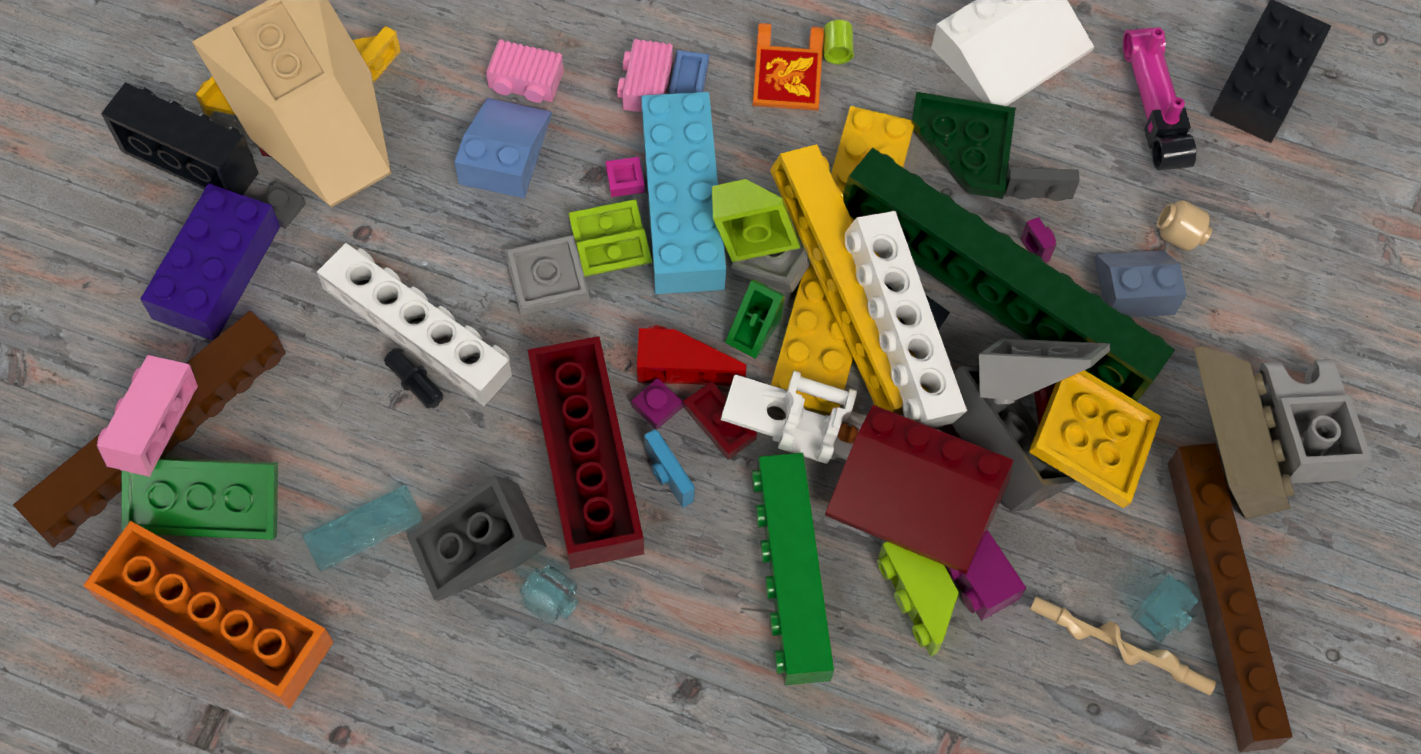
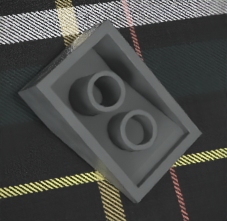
[407,475,547,601]

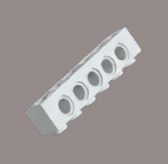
[844,211,967,428]
[317,243,512,406]

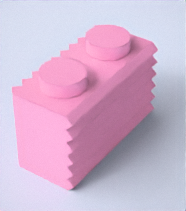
[486,39,564,103]
[617,39,673,112]

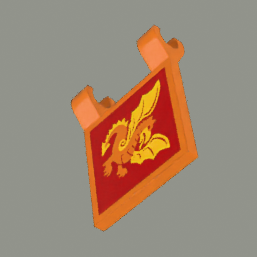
[753,23,824,111]

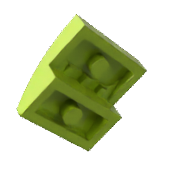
[568,199,652,277]

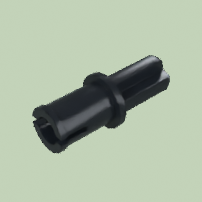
[384,347,444,409]

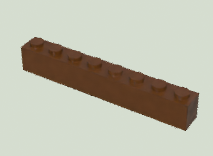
[13,311,286,548]
[1168,443,1293,753]

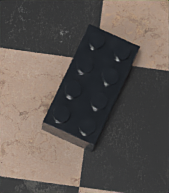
[1210,0,1332,143]
[101,83,259,195]

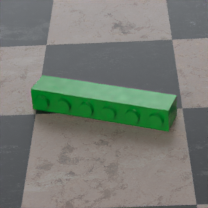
[751,453,834,686]

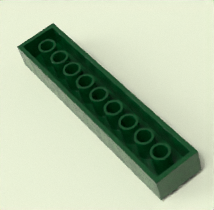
[843,147,1175,401]

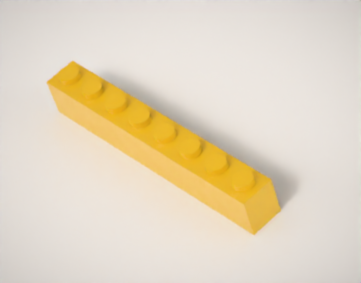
[770,144,929,415]

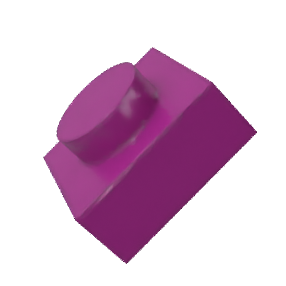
[1020,217,1056,263]
[631,378,683,430]

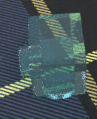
[1131,574,1199,643]

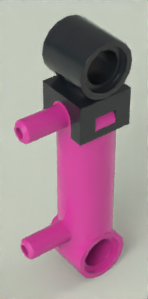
[1123,27,1196,170]

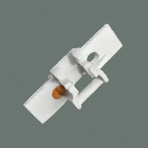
[721,371,866,464]

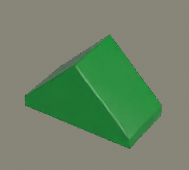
[725,279,785,359]

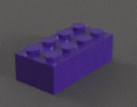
[140,183,280,341]

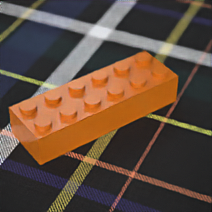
[83,521,334,709]

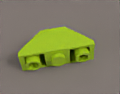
[877,542,959,656]

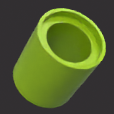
[824,20,854,64]

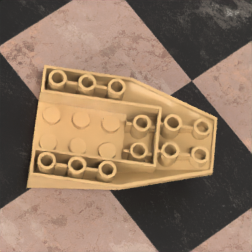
[192,0,392,208]

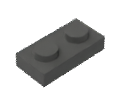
[1005,167,1080,201]

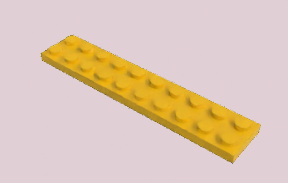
[771,106,914,416]

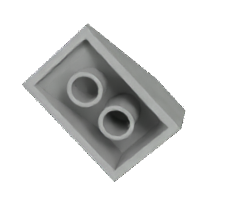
[979,338,1110,404]

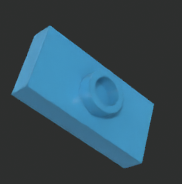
[644,429,695,508]

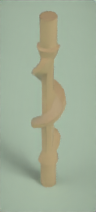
[1030,596,1216,696]

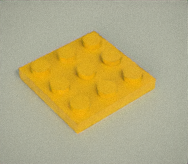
[1029,370,1161,508]

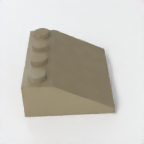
[1194,345,1295,519]

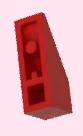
[637,325,747,386]

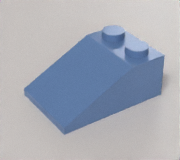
[454,98,552,198]

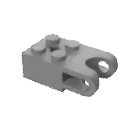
[1255,359,1372,484]

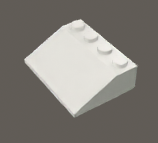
[931,0,1094,106]

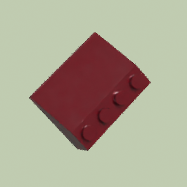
[825,405,1014,574]

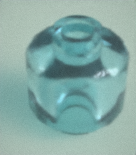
[520,566,579,623]

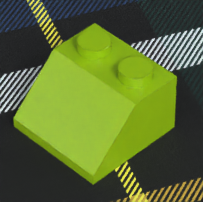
[712,179,800,262]

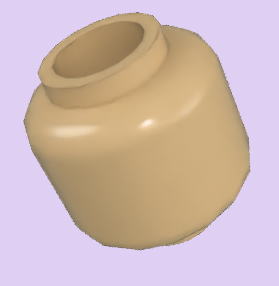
[1157,200,1212,251]

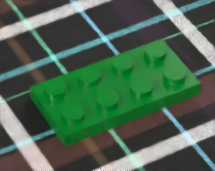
[121,457,278,540]

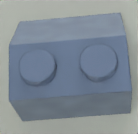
[1095,251,1187,317]

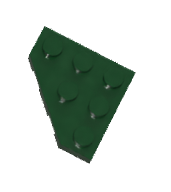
[911,92,1016,199]

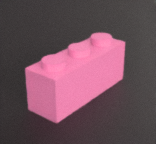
[97,355,198,477]

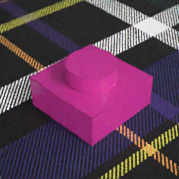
[605,157,645,197]

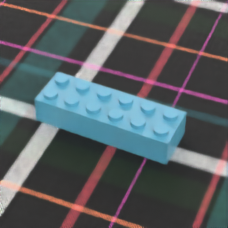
[641,92,726,294]

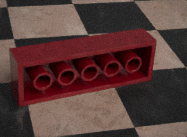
[527,336,644,569]

